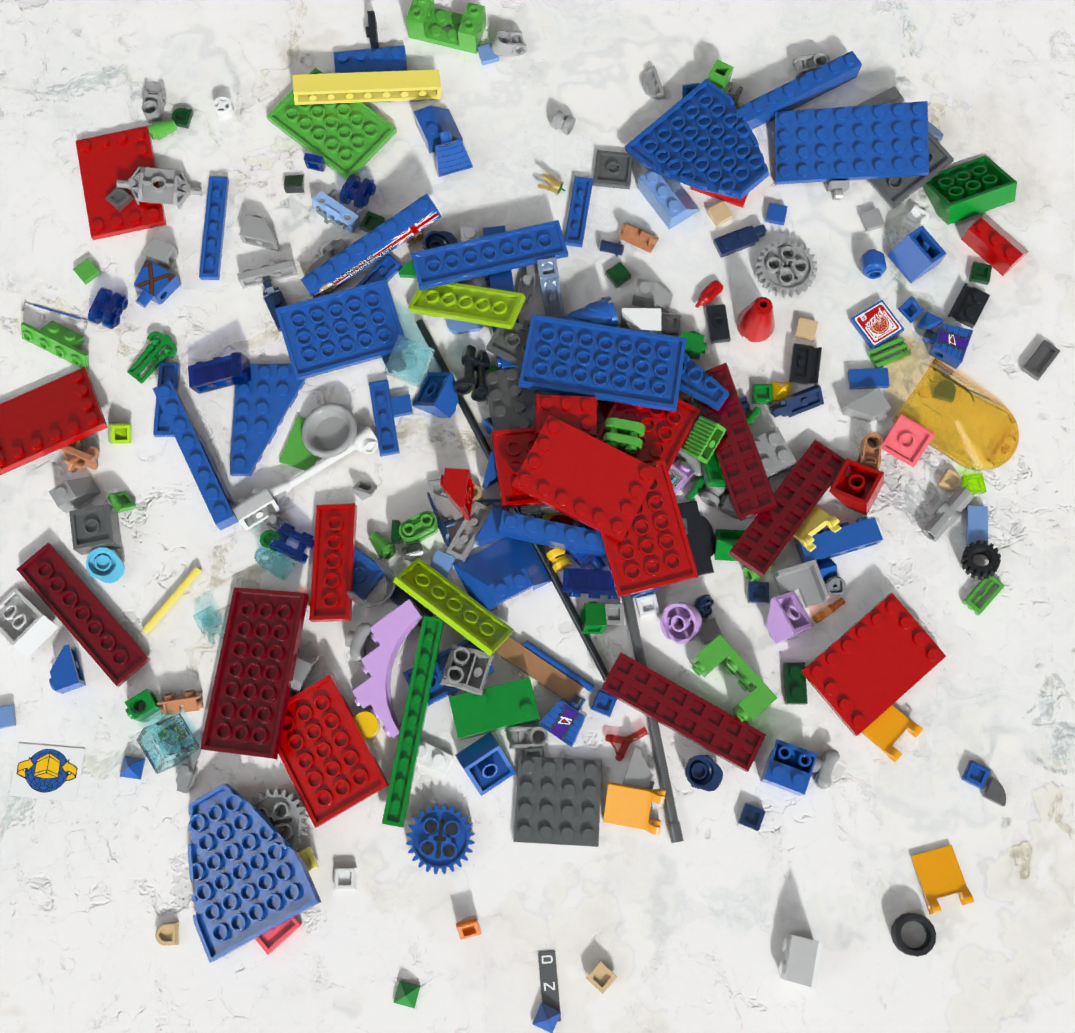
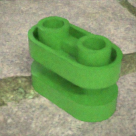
[602,418,645,454]
[399,511,439,545]

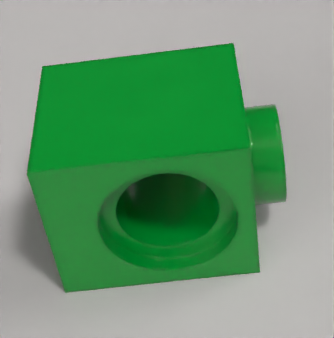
[581,601,607,634]
[125,689,161,722]

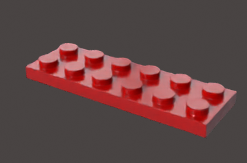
[309,503,357,622]

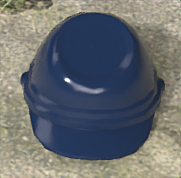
[422,231,458,250]
[684,755,723,791]

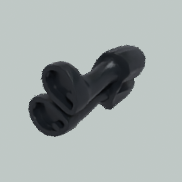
[454,345,490,402]

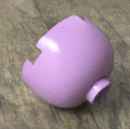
[660,602,702,644]

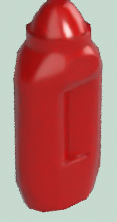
[695,280,723,308]

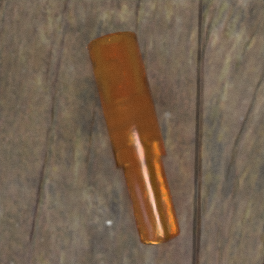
[812,598,845,623]

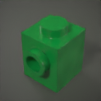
[680,331,707,360]

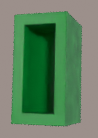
[714,529,745,561]

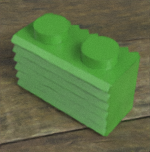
[681,416,727,464]

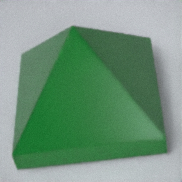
[393,980,420,1008]

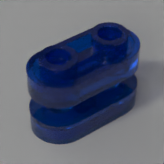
[339,174,376,209]
[88,287,128,329]
[269,523,314,564]

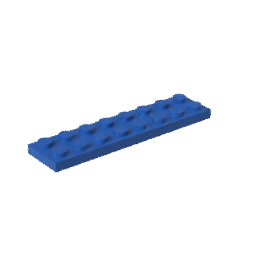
[411,220,568,290]

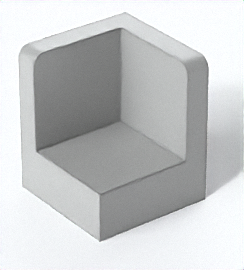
[145,238,179,269]

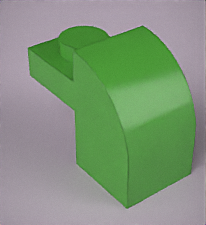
[708,59,734,91]

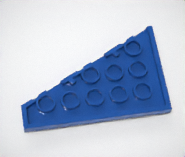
[230,364,306,476]

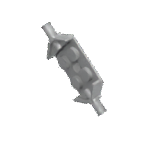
[117,166,202,209]

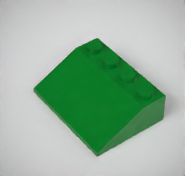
[922,155,1017,225]

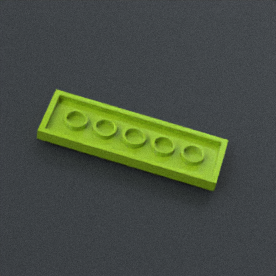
[408,283,526,330]
[393,557,514,656]

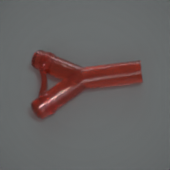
[605,727,648,761]

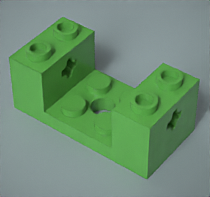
[406,0,486,54]
[691,635,778,724]

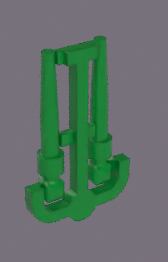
[127,331,177,384]

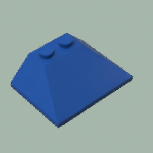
[453,537,551,612]

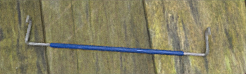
[21,302,89,330]

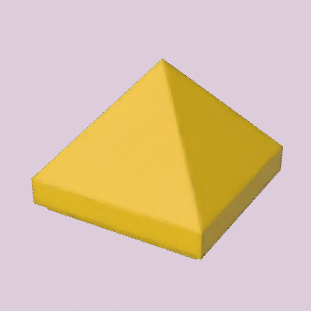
[772,382,792,401]

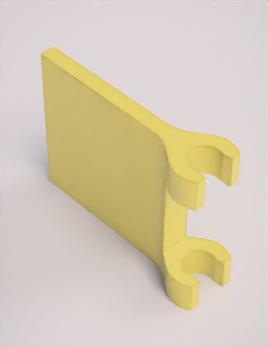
[794,505,841,552]

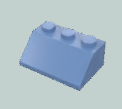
[638,170,700,229]

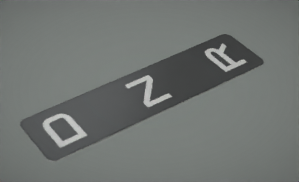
[538,950,561,1022]

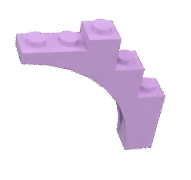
[352,599,424,738]

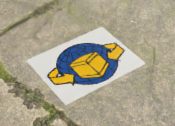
[9,743,85,801]

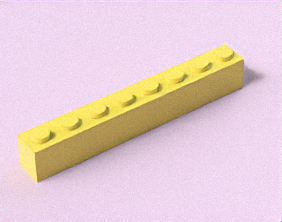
[292,69,441,105]

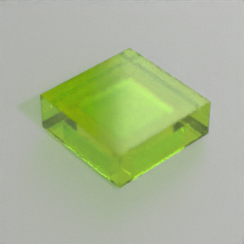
[961,473,987,495]

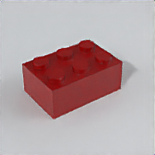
[534,394,597,440]

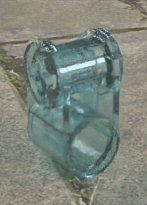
[254,547,295,581]

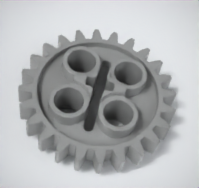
[755,238,818,298]
[251,789,310,850]

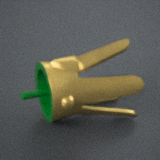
[537,170,566,195]

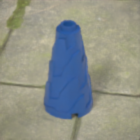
[559,296,619,327]

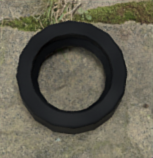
[891,913,936,957]

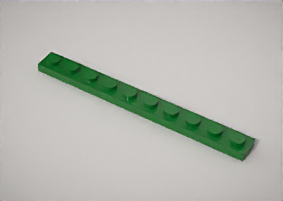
[382,616,444,828]

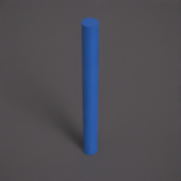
[523,640,595,692]

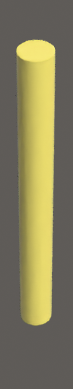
[142,566,201,634]

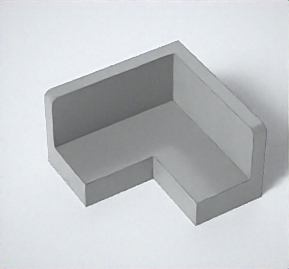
[773,559,830,608]

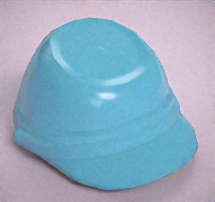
[86,547,125,584]

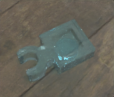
[193,606,224,644]

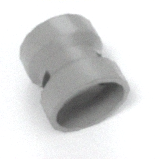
[551,110,576,135]
[700,487,726,507]

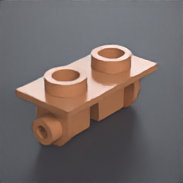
[617,222,659,254]
[157,689,204,716]

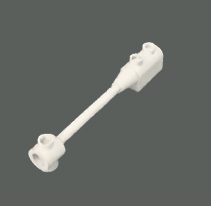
[232,426,378,531]

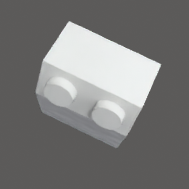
[0,588,58,658]

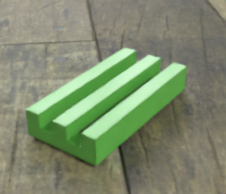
[867,337,911,368]
[962,576,1005,616]

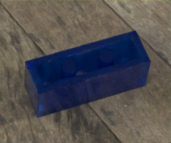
[188,352,252,394]
[562,568,620,600]

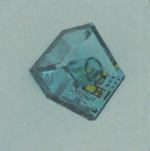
[136,713,200,774]

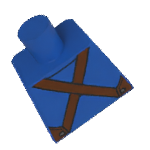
[134,259,181,308]

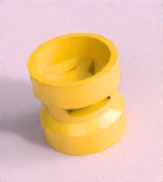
[546,548,573,573]

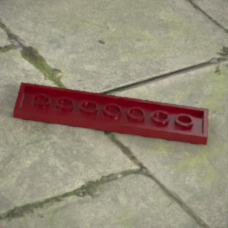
[16,543,150,687]

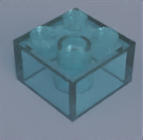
[384,335,435,388]

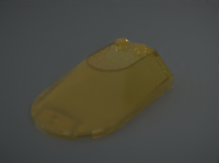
[892,358,1019,471]

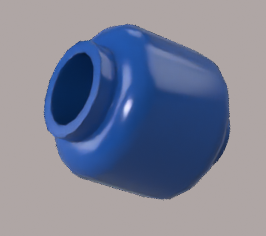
[860,249,887,279]

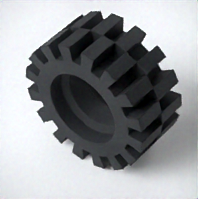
[961,540,1001,580]

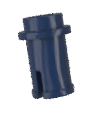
[600,240,624,257]

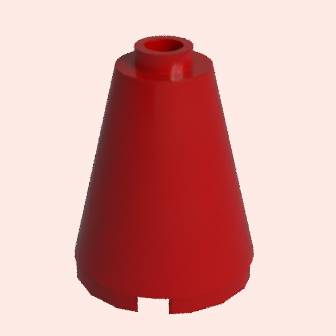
[737,297,775,342]

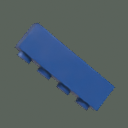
[795,516,883,563]

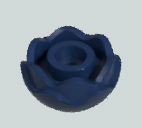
[694,594,714,619]

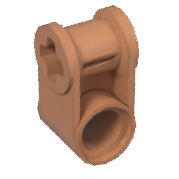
[857,432,882,470]

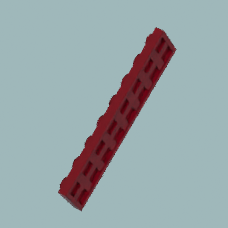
[698,363,778,521]
[728,440,846,577]
[601,652,766,772]

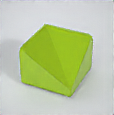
[108,422,131,444]

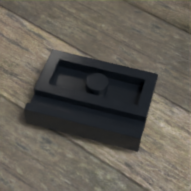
[948,283,990,329]
[789,343,822,385]

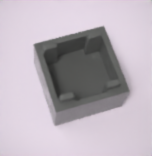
[69,504,121,555]

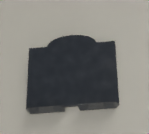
[678,501,715,576]

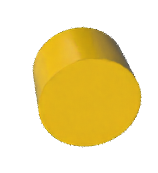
[355,712,380,739]

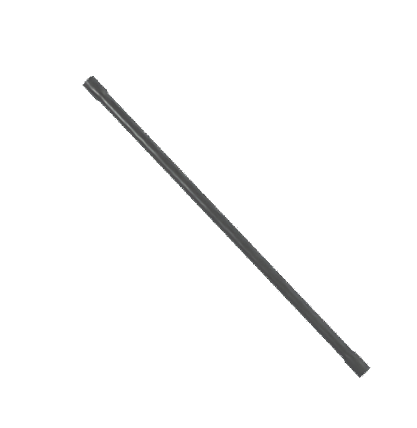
[622,595,684,843]

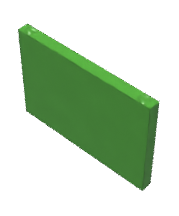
[279,416,318,471]

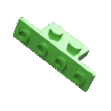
[21,321,88,369]

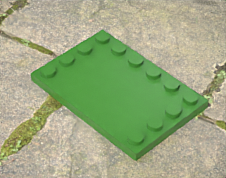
[267,67,397,182]

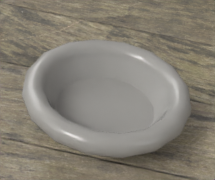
[302,403,357,458]

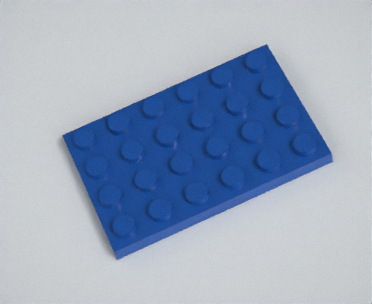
[275,279,408,381]

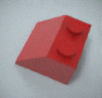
[829,458,884,516]
[440,468,475,521]

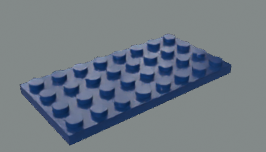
[775,101,929,185]
[519,314,687,412]

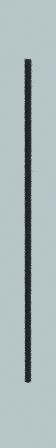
[416,319,609,681]

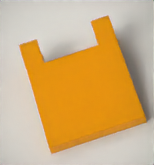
[861,705,923,762]
[603,782,666,835]
[910,845,974,914]

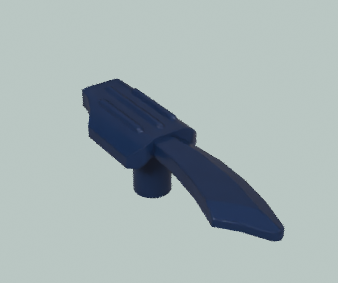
[427,492,456,547]

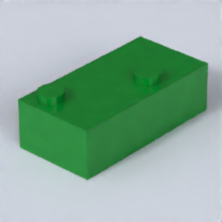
[449,677,540,740]

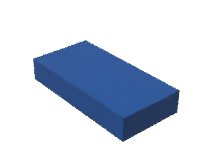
[848,368,890,390]

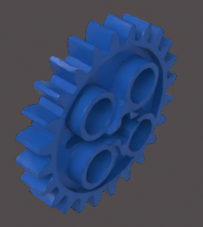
[406,803,475,874]

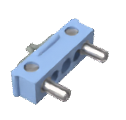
[312,189,363,233]

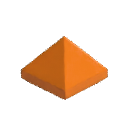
[456,917,481,939]

